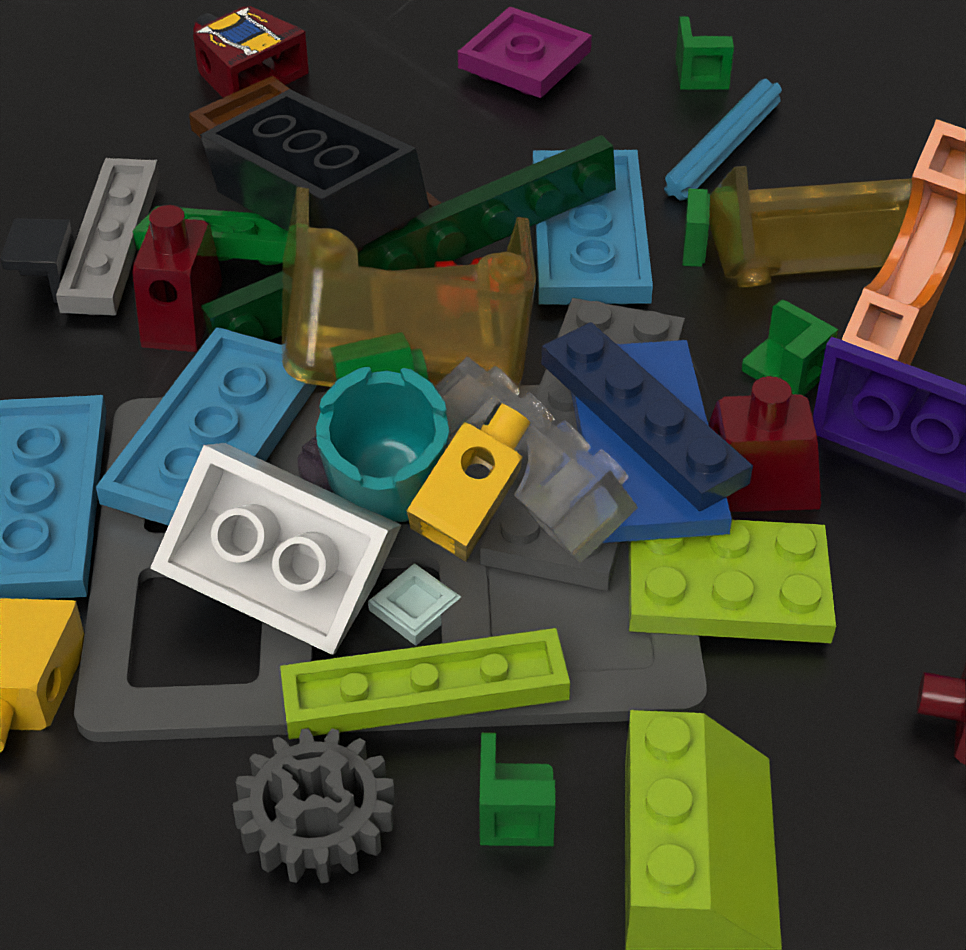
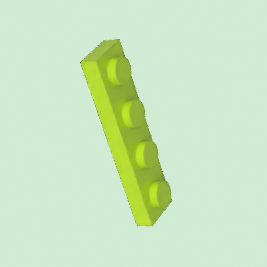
[280,628,570,739]

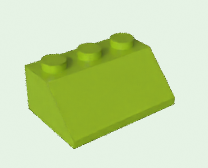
[625,710,782,950]

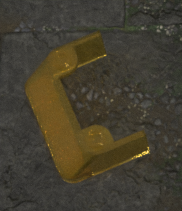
[709,166,966,287]
[282,187,536,405]

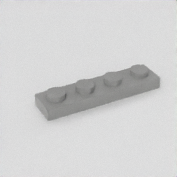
[56,158,160,315]

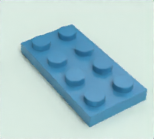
[533,150,653,305]
[96,327,325,526]
[0,395,107,599]

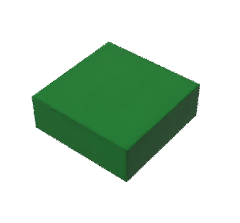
[683,188,710,267]

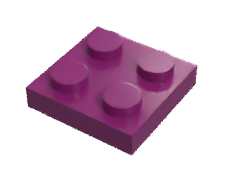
[458,7,592,98]

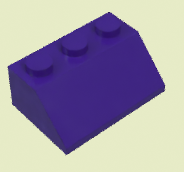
[813,336,966,493]

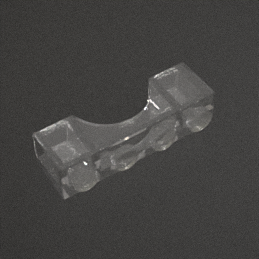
[435,356,638,564]

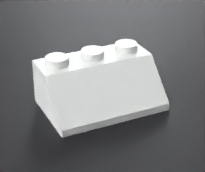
[150,443,401,655]

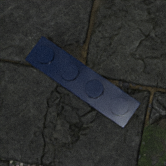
[541,322,753,512]

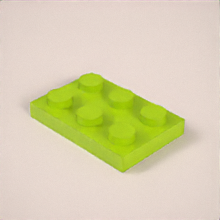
[628,520,836,643]

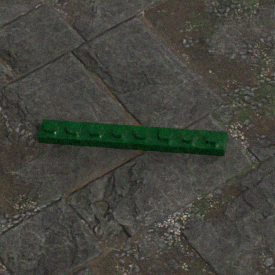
[201,135,616,341]

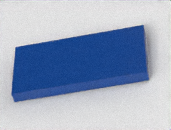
[571,340,732,543]

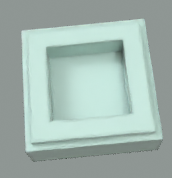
[368,563,461,646]

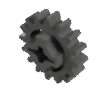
[233,728,395,883]

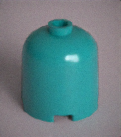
[316,367,449,523]

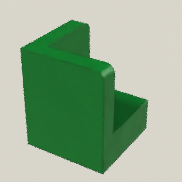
[675,17,734,90]
[742,299,838,396]
[480,733,555,846]

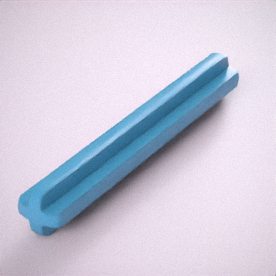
[664,79,782,201]

